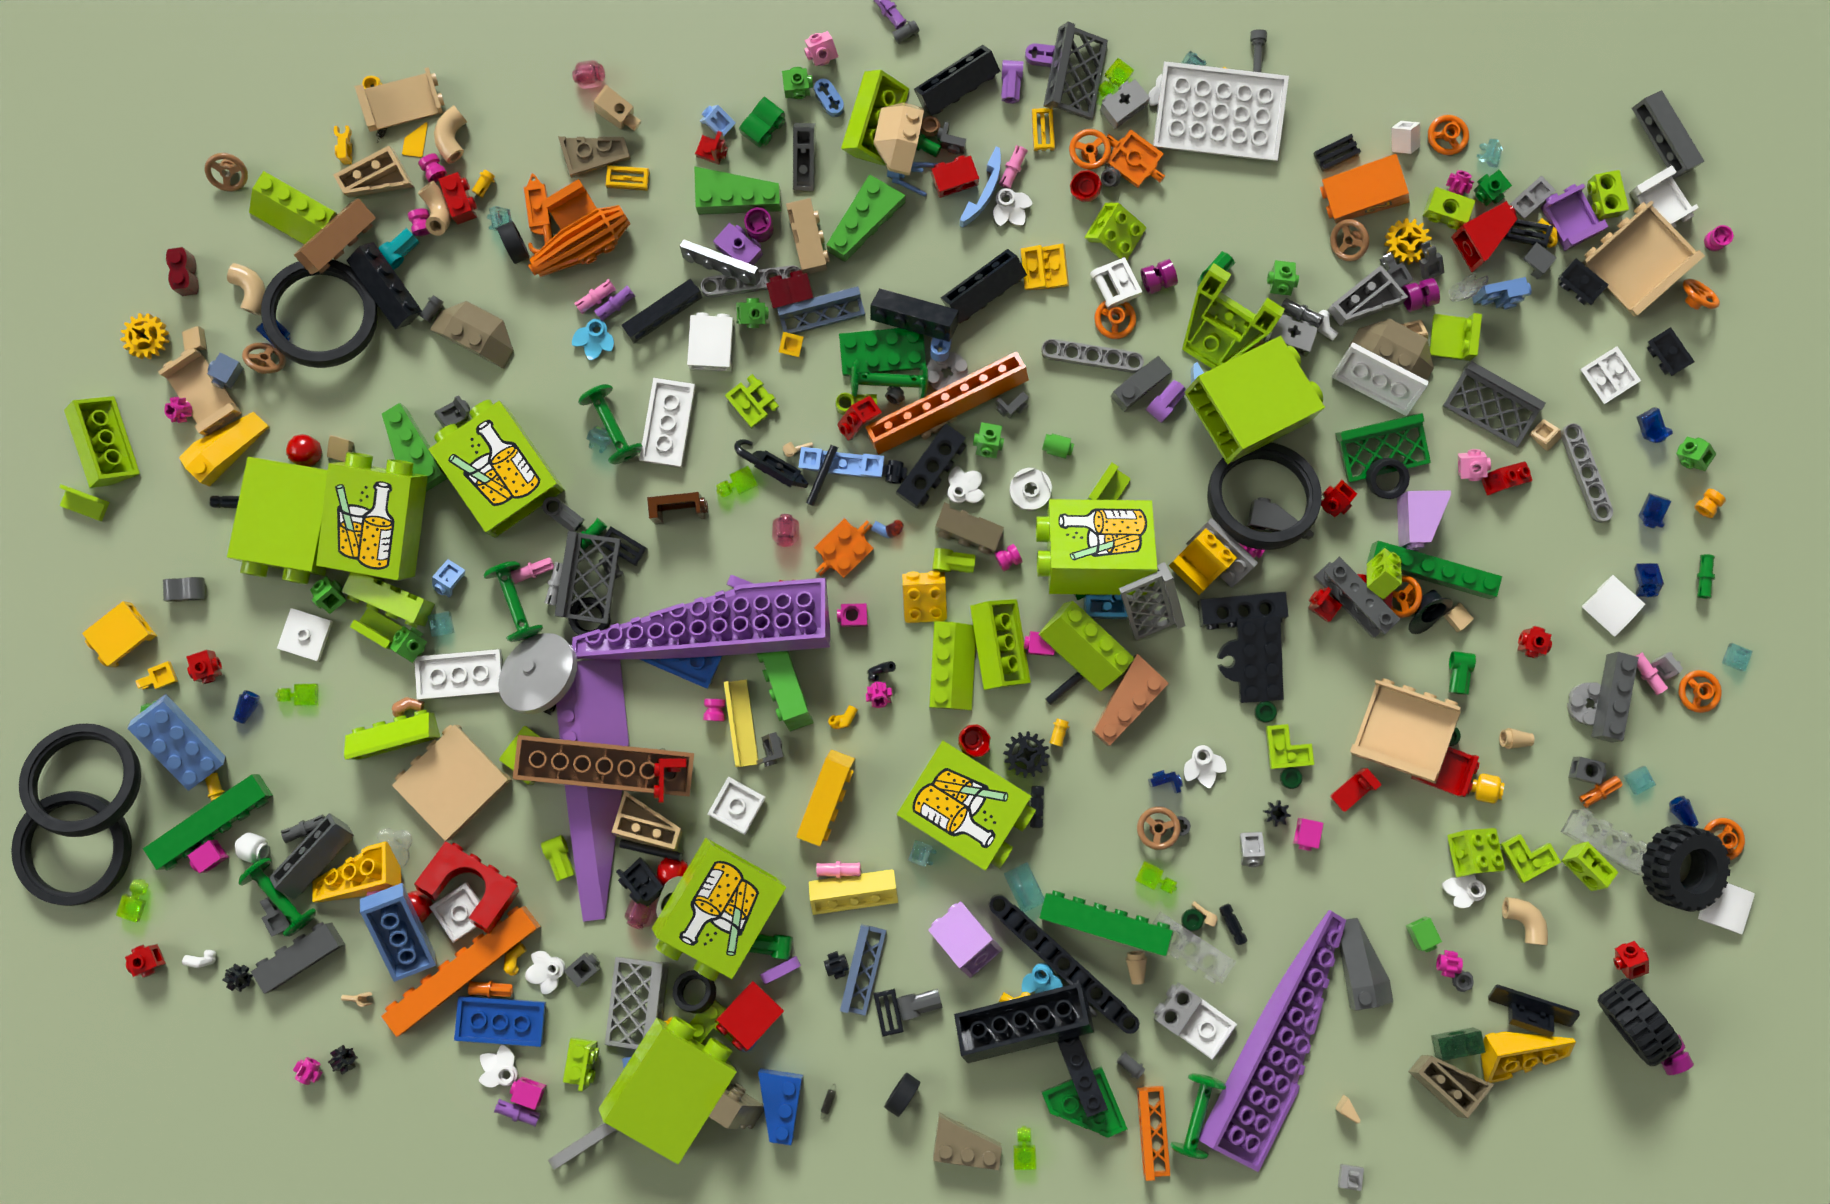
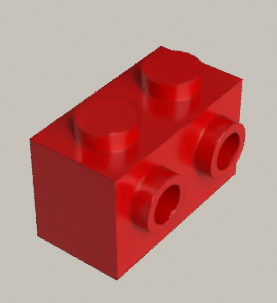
[931,155,979,198]
[438,172,477,225]

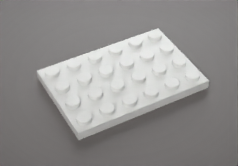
[1153,61,1289,162]

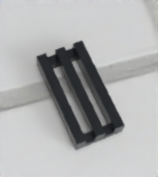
[1313,134,1361,172]
[1505,219,1553,248]
[600,526,648,567]
[873,988,904,1037]

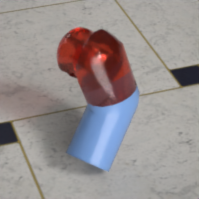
[871,520,904,538]

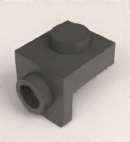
[937,122,966,154]
[995,392,1029,419]
[434,395,470,428]
[756,732,784,767]

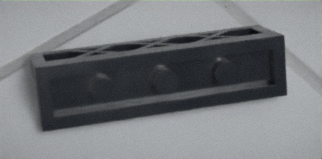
[621,278,703,343]

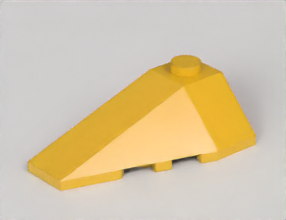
[179,412,269,487]
[312,841,401,903]
[1480,1032,1576,1083]

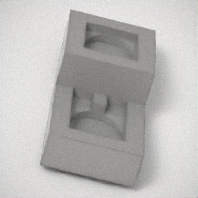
[1510,175,1556,219]

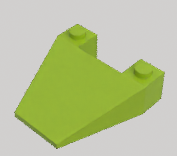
[1182,263,1285,369]

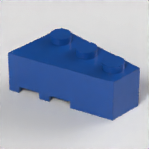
[758,1068,803,1145]

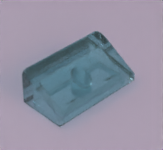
[1004,862,1045,912]

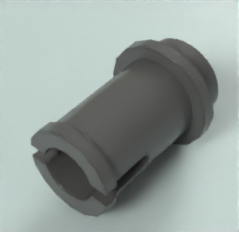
[892,20,920,44]
[419,295,444,323]
[1116,1052,1145,1079]

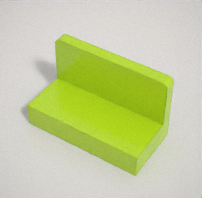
[1087,462,1130,500]
[59,484,110,522]
[350,608,402,650]

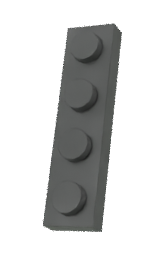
[680,240,760,286]

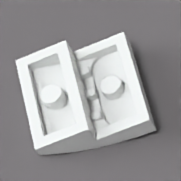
[1580,346,1641,404]
[1582,575,1645,637]
[1698,883,1755,934]

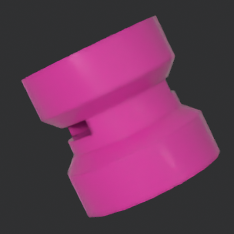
[418,153,447,183]
[408,208,430,236]
[1704,225,1734,251]
[994,544,1023,572]
[703,699,726,721]

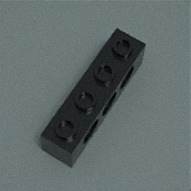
[896,423,967,509]
[1197,591,1289,630]
[1057,1036,1108,1120]

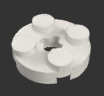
[1009,468,1052,511]

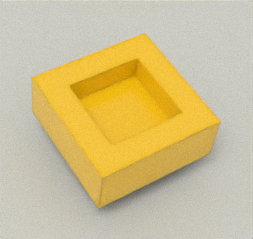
[779,332,804,357]

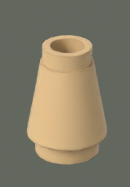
[1499,728,1534,749]
[1125,951,1147,984]

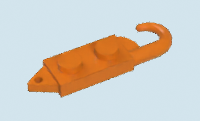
[524,173,552,254]

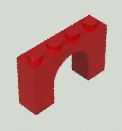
[414,841,519,934]

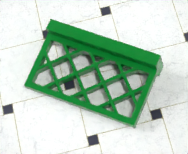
[1335,413,1431,482]

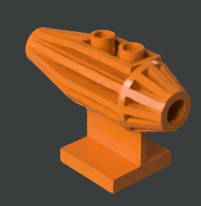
[528,179,631,277]

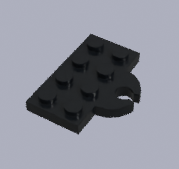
[1217,615,1284,703]

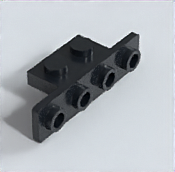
[1488,984,1580,1038]

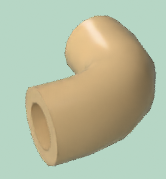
[434,105,467,164]
[418,181,452,236]
[227,263,265,316]
[1502,897,1548,945]

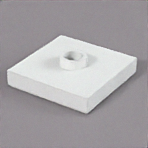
[277,608,333,661]
[707,777,766,835]
[430,882,480,943]
[1178,998,1237,1060]

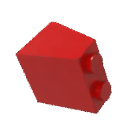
[1451,201,1517,272]

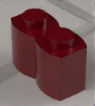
[166,247,199,296]
[766,270,814,308]

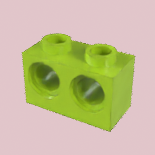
[1587,170,1629,220]
[1367,548,1402,599]
[1561,842,1618,891]

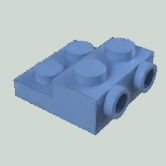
[1472,277,1532,310]

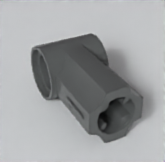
[542,497,585,532]
[897,989,943,1020]

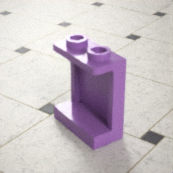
[1541,183,1609,251]

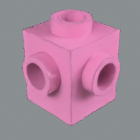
[804,31,839,66]
[1458,449,1491,481]

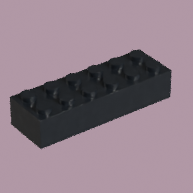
[954,983,1094,1063]

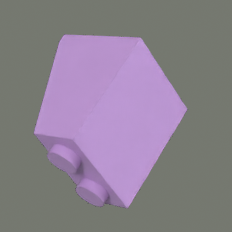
[1397,490,1451,551]
[928,901,1003,978]

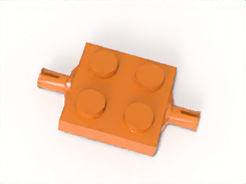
[1105,129,1165,188]
[814,518,874,578]

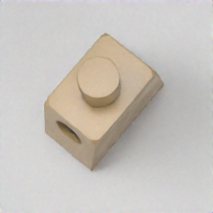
[593,85,641,131]

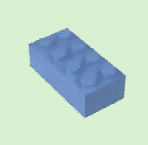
[127,694,225,791]
[360,883,436,982]

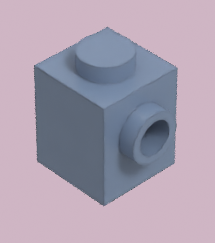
[207,353,244,389]

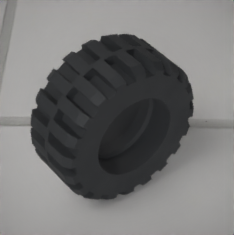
[1641,824,1730,912]
[1597,978,1682,1066]

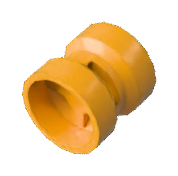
[1694,489,1726,518]

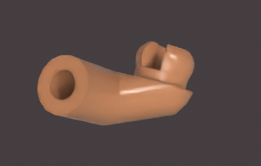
[392,697,425,717]

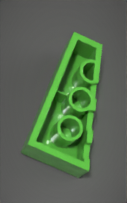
[694,166,781,215]
[826,174,906,262]
[382,403,448,492]
[757,651,814,732]

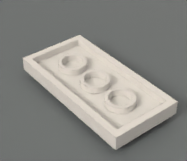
[1332,342,1429,416]
[639,378,696,468]
[415,649,502,700]

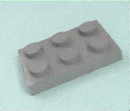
[1186,518,1258,588]

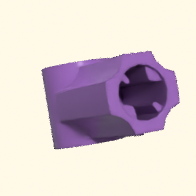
[1001,60,1024,104]
[1145,380,1186,423]

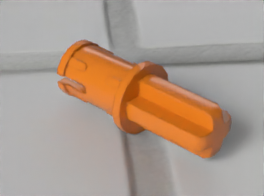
[1579,776,1623,808]
[468,980,513,998]

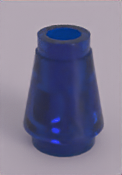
[233,690,260,724]
[1669,796,1699,827]

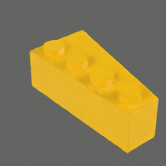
[796,749,855,846]

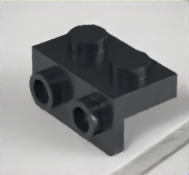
[1558,258,1609,305]
[1646,327,1695,376]
[616,857,664,907]

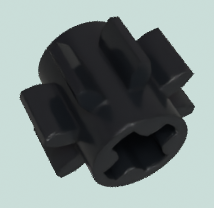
[882,460,907,484]
[1263,800,1291,827]
[823,951,849,979]
[222,963,253,992]
[328,1045,358,1075]

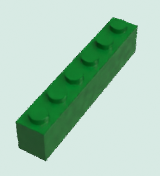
[1367,540,1503,599]
[143,774,273,871]
[1039,890,1174,956]

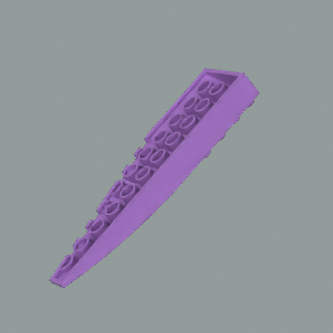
[572,578,830,659]
[556,659,629,922]
[1199,910,1346,1172]

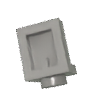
[1240,832,1265,867]

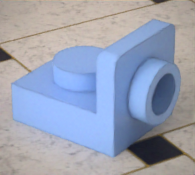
[700,105,736,136]
[432,559,465,598]

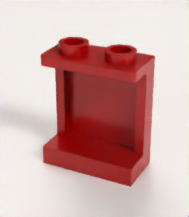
[1411,747,1480,797]
[715,981,784,1051]

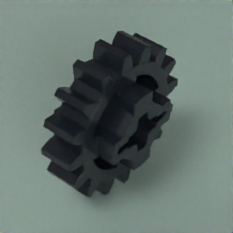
[1003,731,1050,778]

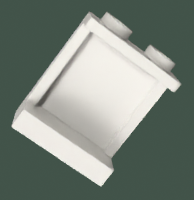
[1629,166,1699,228]
[687,313,734,372]

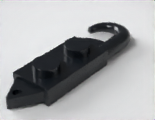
[734,439,809,488]

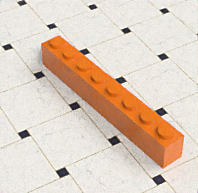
[865,351,1029,455]
[381,906,541,1037]

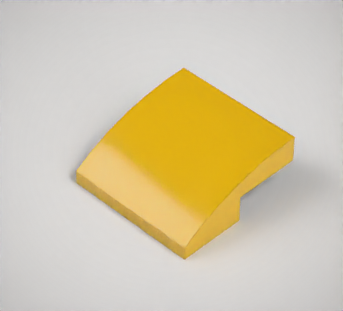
[1021,243,1069,290]

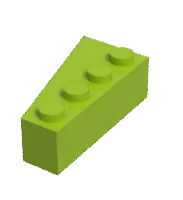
[342,572,435,628]

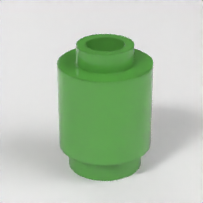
[1042,433,1074,459]

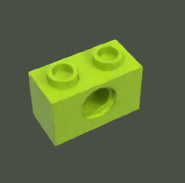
[1422,187,1476,230]

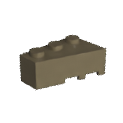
[935,502,1004,555]
[1408,1055,1494,1118]
[709,1083,764,1129]
[933,1112,1002,1170]

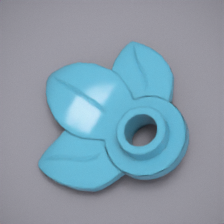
[572,319,614,360]
[1022,963,1063,994]

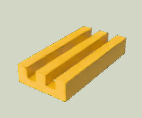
[1032,108,1055,151]
[605,165,650,191]

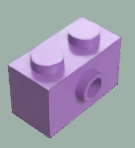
[713,223,763,265]

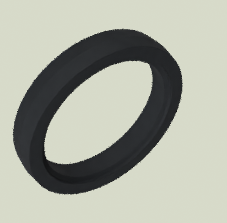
[261,259,378,368]
[1207,442,1322,550]
[19,723,141,837]
[11,791,132,906]

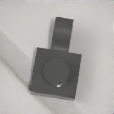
[1419,241,1445,280]
[1379,253,1413,288]
[260,897,291,937]

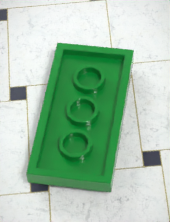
[839,328,926,376]

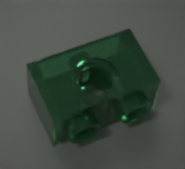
[1431,1027,1486,1061]

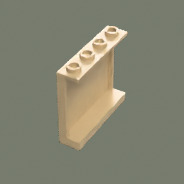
[1582,201,1705,317]
[1350,678,1461,784]
[392,724,512,841]

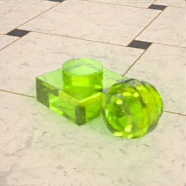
[1098,58,1134,97]
[716,466,758,498]
[275,684,318,706]
[1135,861,1177,894]
[116,879,149,923]
[1013,1126,1036,1170]

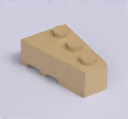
[333,146,414,198]
[786,198,830,275]
[612,791,683,852]

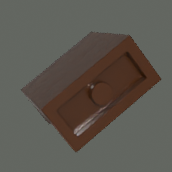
[647,492,708,525]

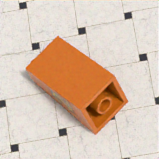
[1320,154,1410,223]

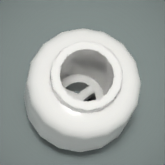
[235,833,270,864]

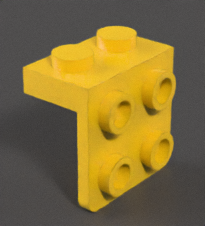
[902,570,947,623]

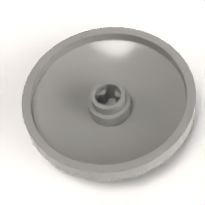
[498,633,577,715]

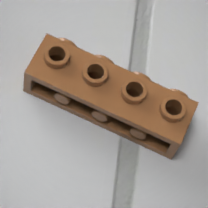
[294,198,376,274]

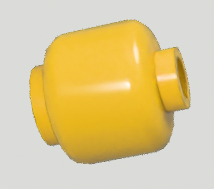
[1471,773,1505,804]

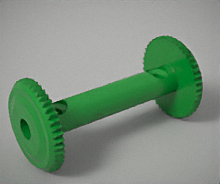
[850,360,928,399]
[578,384,643,464]
[483,561,543,642]
[238,858,316,937]
[1170,1073,1226,1159]

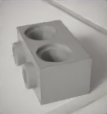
[1154,983,1202,1036]

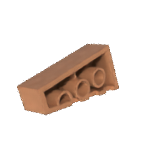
[1092,654,1169,746]

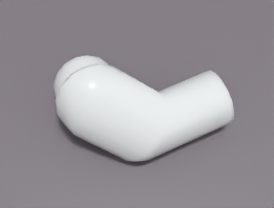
[1316,310,1339,341]
[182,950,216,968]

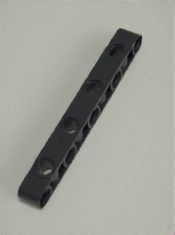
[989,894,1140,1034]

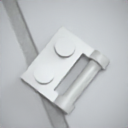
[1090,257,1142,310]

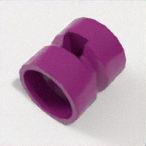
[744,207,774,243]
[1140,259,1178,295]
[1402,278,1440,312]
[1661,1034,1694,1075]

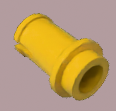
[471,169,495,198]
[1049,718,1070,747]
[205,773,225,801]

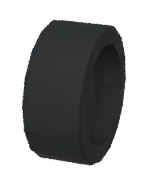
[497,221,530,264]
[1366,458,1410,499]
[568,597,611,635]
[672,970,716,1014]
[884,1073,921,1117]

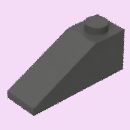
[793,123,816,191]
[1111,356,1172,412]
[1247,497,1314,540]

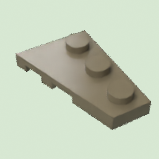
[558,136,631,178]

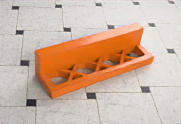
[1137,1086,1170,1181]

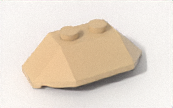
[873,102,924,176]

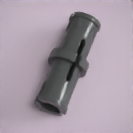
[1281,298,1324,328]
[281,814,325,843]

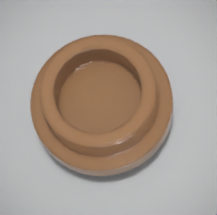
[920,116,941,137]

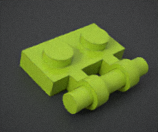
[725,374,779,429]

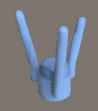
[887,162,938,197]

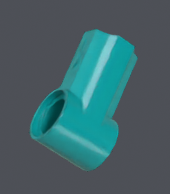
[379,228,420,270]

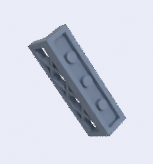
[777,286,865,334]
[840,924,886,1016]

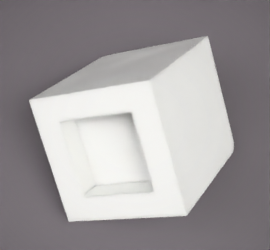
[1391,121,1420,154]

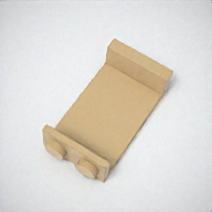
[354,67,445,132]
[158,348,242,436]

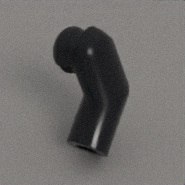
[867,661,896,682]

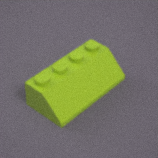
[841,70,910,166]
[249,171,337,244]
[64,396,140,488]
[970,599,1031,690]
[1038,601,1135,692]
[929,621,976,711]
[344,710,441,760]

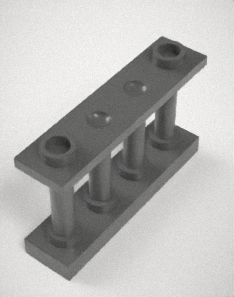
[1314,556,1401,638]

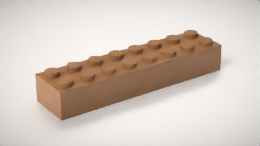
[513,735,694,797]

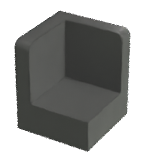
[1523,242,1556,279]

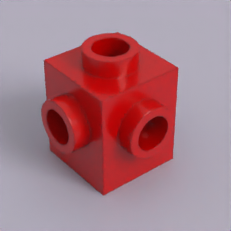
[1321,480,1357,518]
[1517,626,1552,659]
[186,650,222,684]
[1613,941,1649,980]
[125,944,166,978]

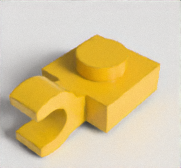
[333,125,352,165]
[135,661,178,690]

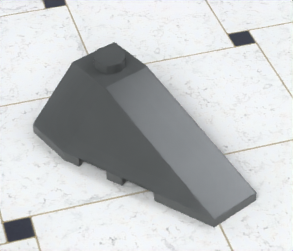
[1339,918,1393,1010]

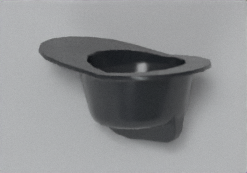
[1408,589,1453,634]

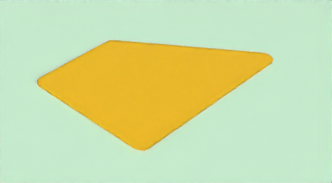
[402,122,428,157]

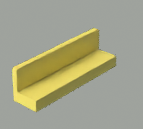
[724,679,758,767]
[809,869,898,915]

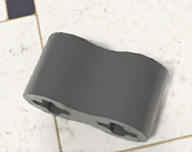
[163,577,205,602]

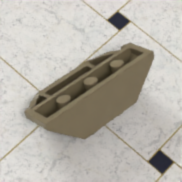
[430,301,514,369]
[1349,319,1434,380]

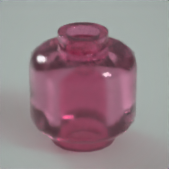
[572,60,605,89]
[772,514,800,547]
[624,900,656,930]

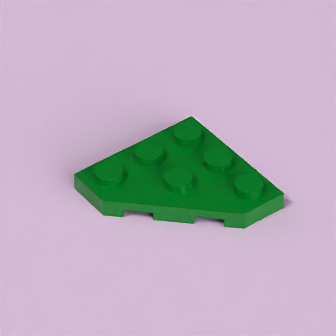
[1041,1066,1128,1138]

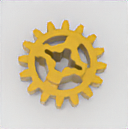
[1384,218,1432,265]
[120,313,169,360]

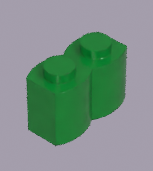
[739,96,785,148]

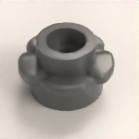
[1101,166,1121,187]
[885,387,905,405]
[1452,970,1474,992]

